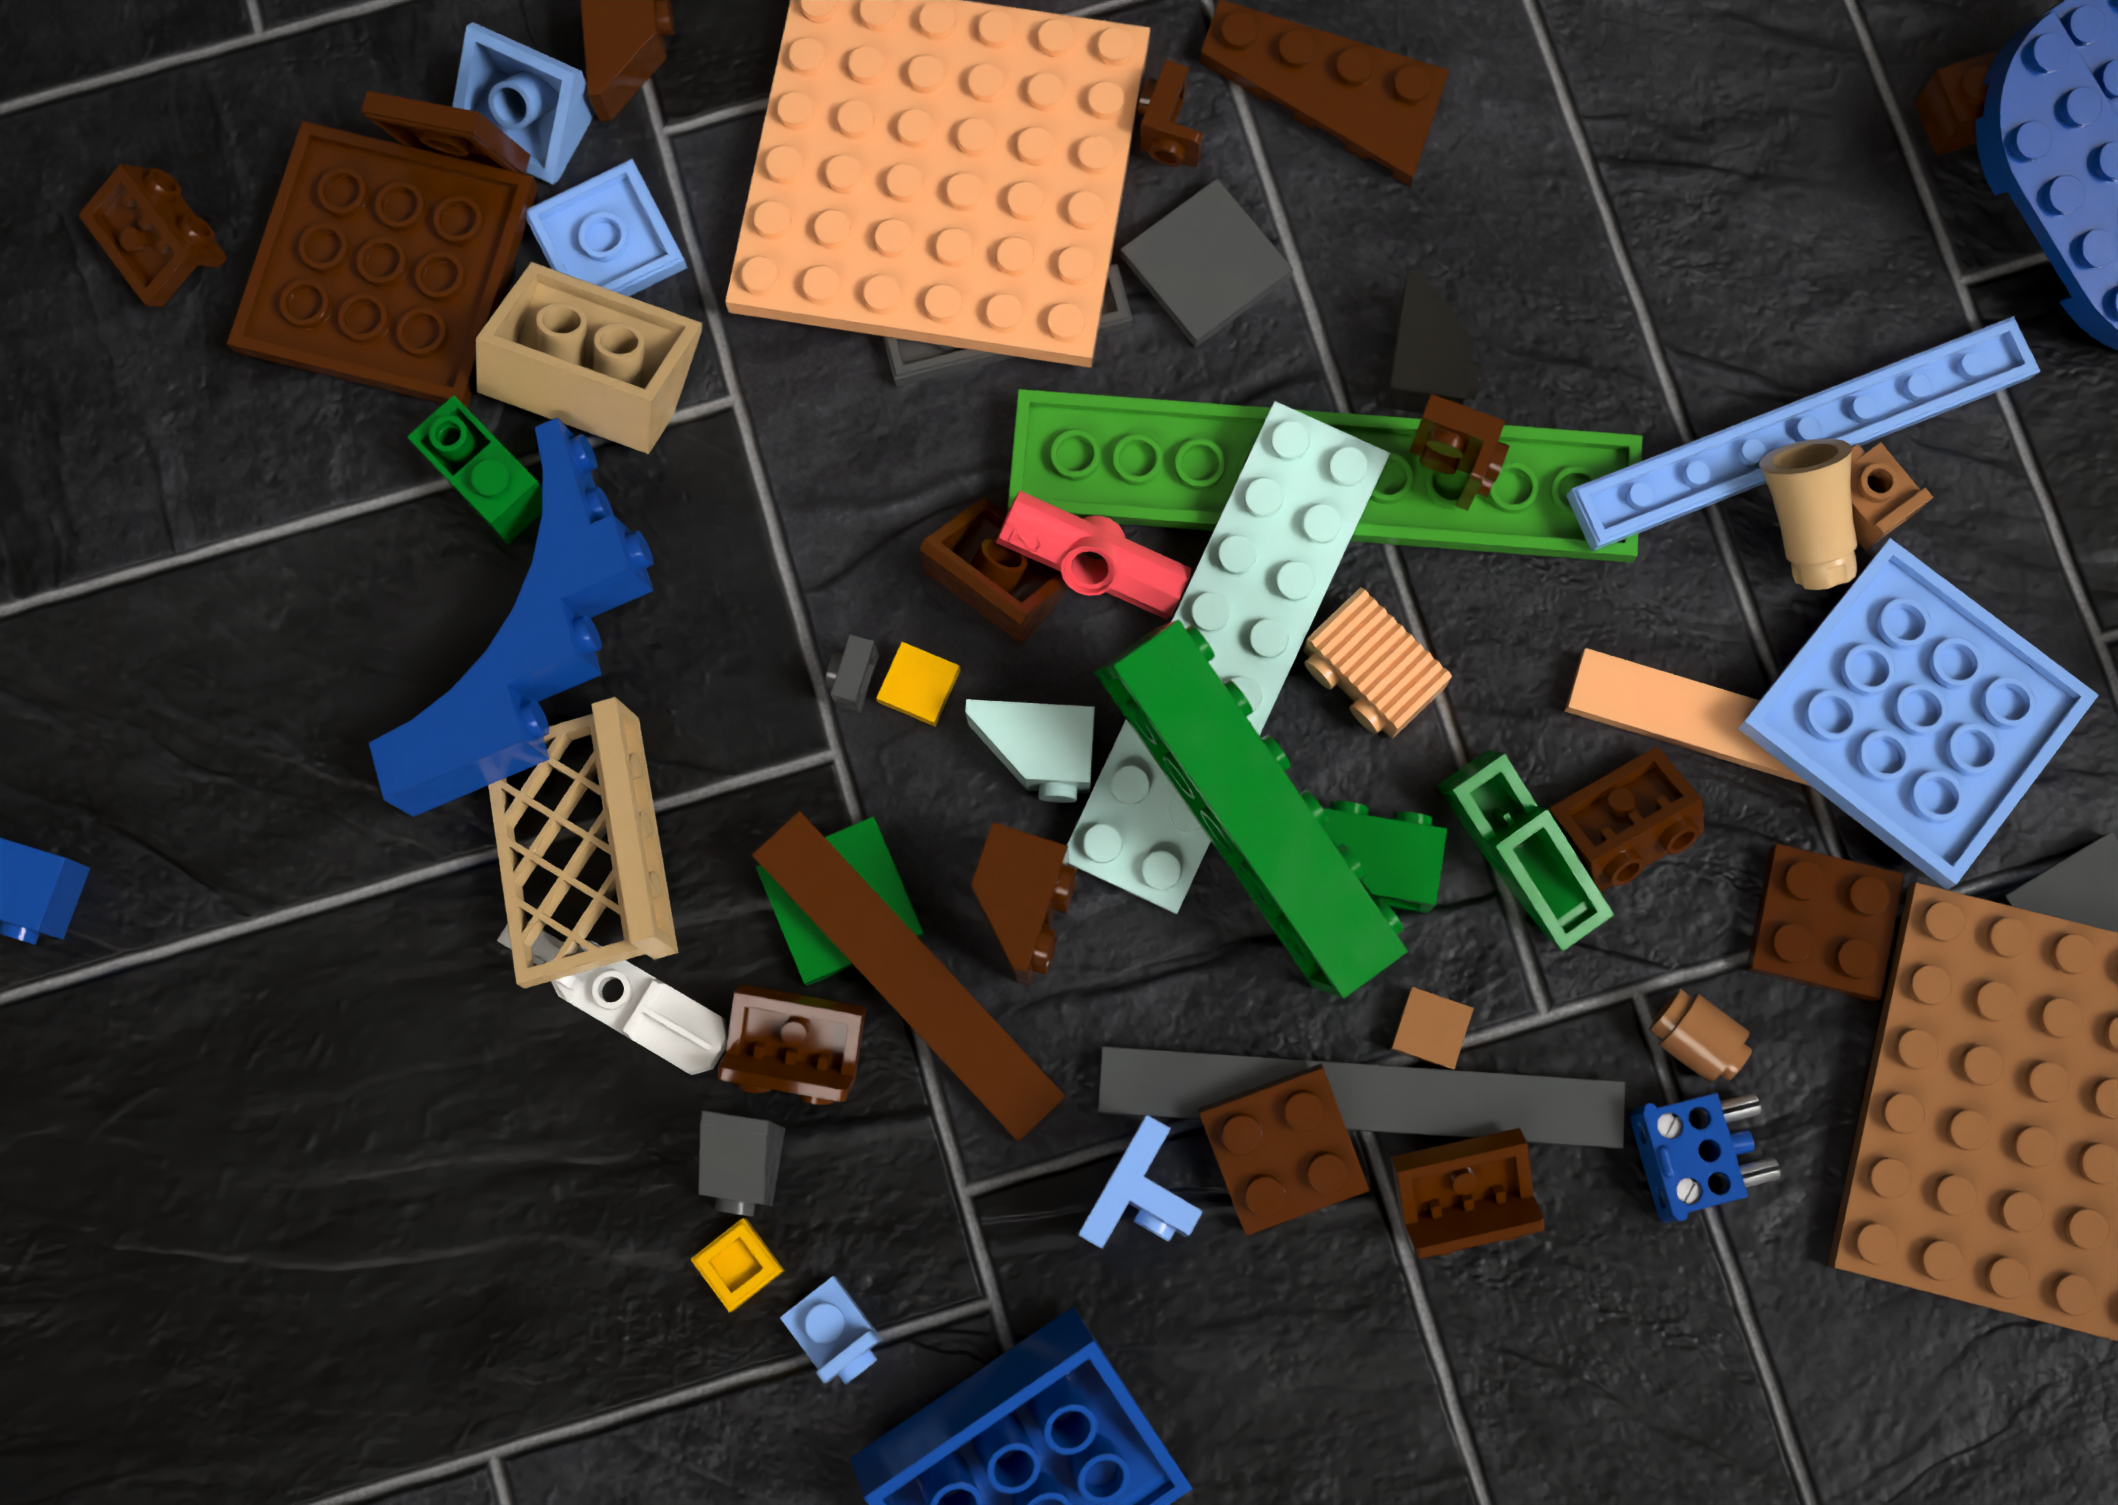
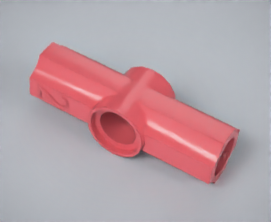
[995,490,1192,620]

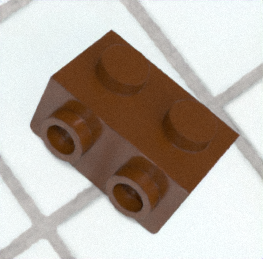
[717,984,866,1105]
[1391,1128,1545,1259]

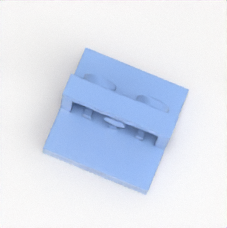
[1078,1115,1203,1249]

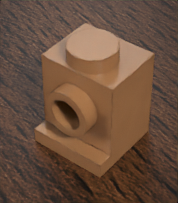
[1850,442,1933,551]

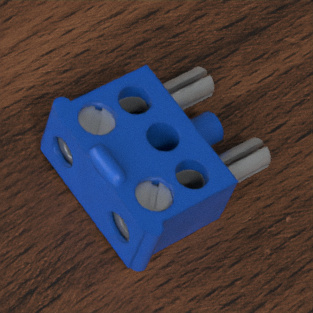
[1629,1093,1781,1223]

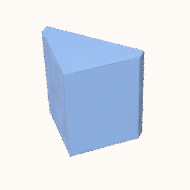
[452,22,595,184]

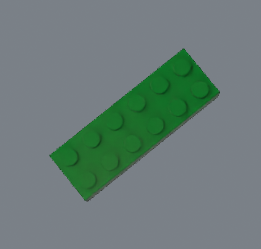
[1094,619,1408,999]

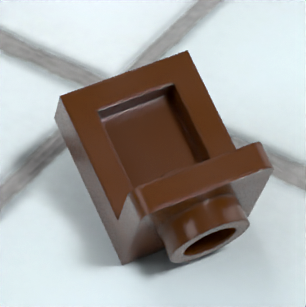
[1137,59,1203,168]

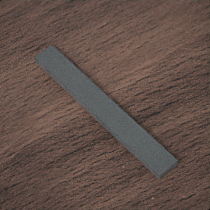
[1098,1047,1625,1149]

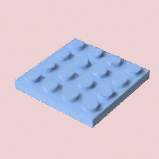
[1737,538,2098,890]

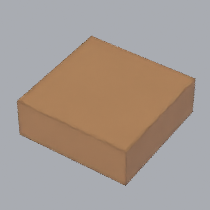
[1390,987,1474,1070]

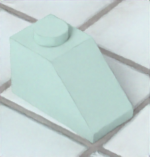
[965,699,1095,803]

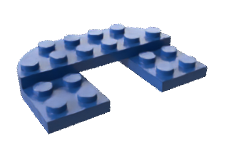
[1976,0,2118,350]

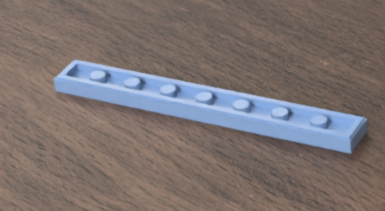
[1566,316,2041,552]

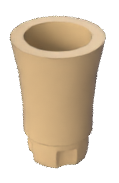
[1759,439,1857,590]

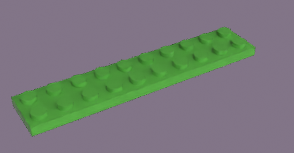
[1008,389,1643,563]

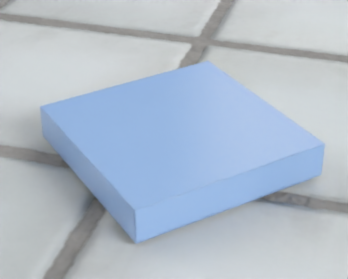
[526,159,687,297]

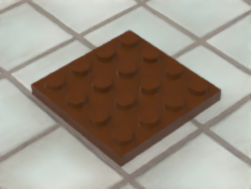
[227,121,538,409]

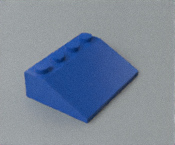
[850,1306,1193,1505]

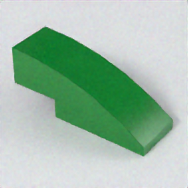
[1437,750,1614,952]

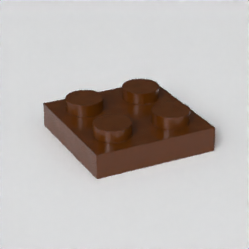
[1746,843,1904,1001]
[1199,1063,1370,1236]

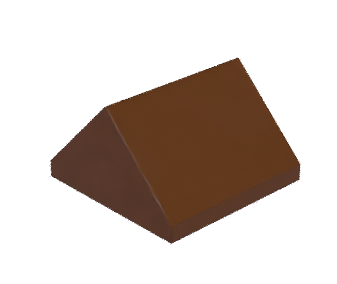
[919,497,1070,646]

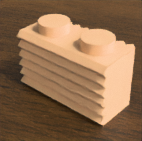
[1303,587,1452,739]

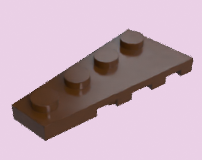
[1200,0,1449,187]

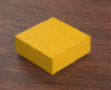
[876,642,961,727]
[690,1218,785,1312]

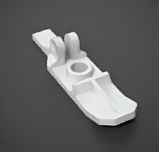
[497,921,729,1075]

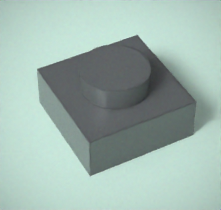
[825,635,879,715]

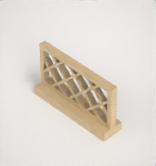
[488,697,678,988]

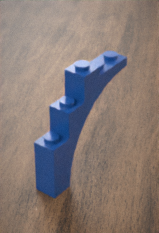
[369,418,654,817]

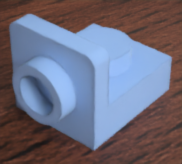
[780,1276,883,1385]

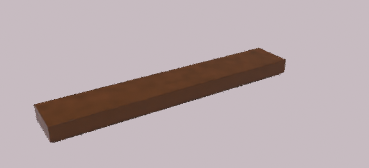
[752,811,1066,1142]

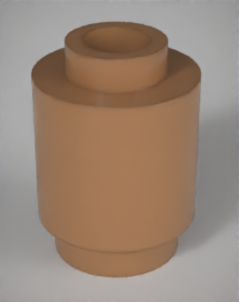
[1648,988,1752,1083]

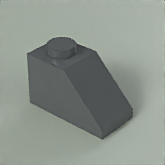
[699,1111,786,1216]

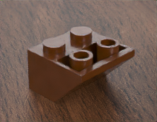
[971,822,1078,987]

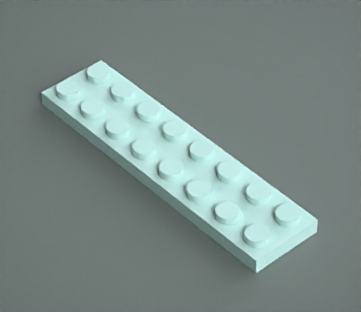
[1067,401,1390,915]

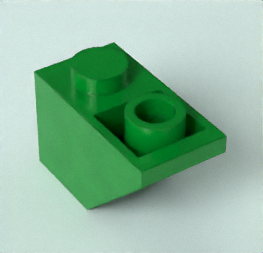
[407,395,542,545]
[1322,801,1447,914]

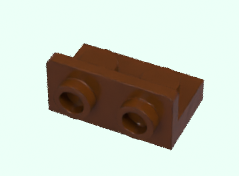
[78,164,227,307]
[1409,394,1510,511]
[1548,746,1704,893]

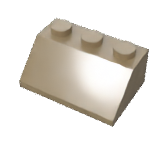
[476,262,702,454]

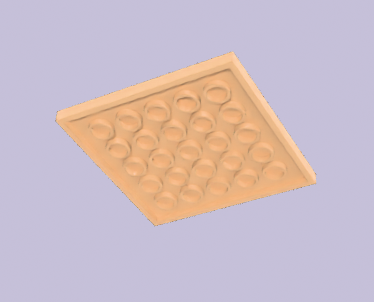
[725,0,1150,368]

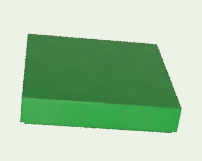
[756,816,925,986]

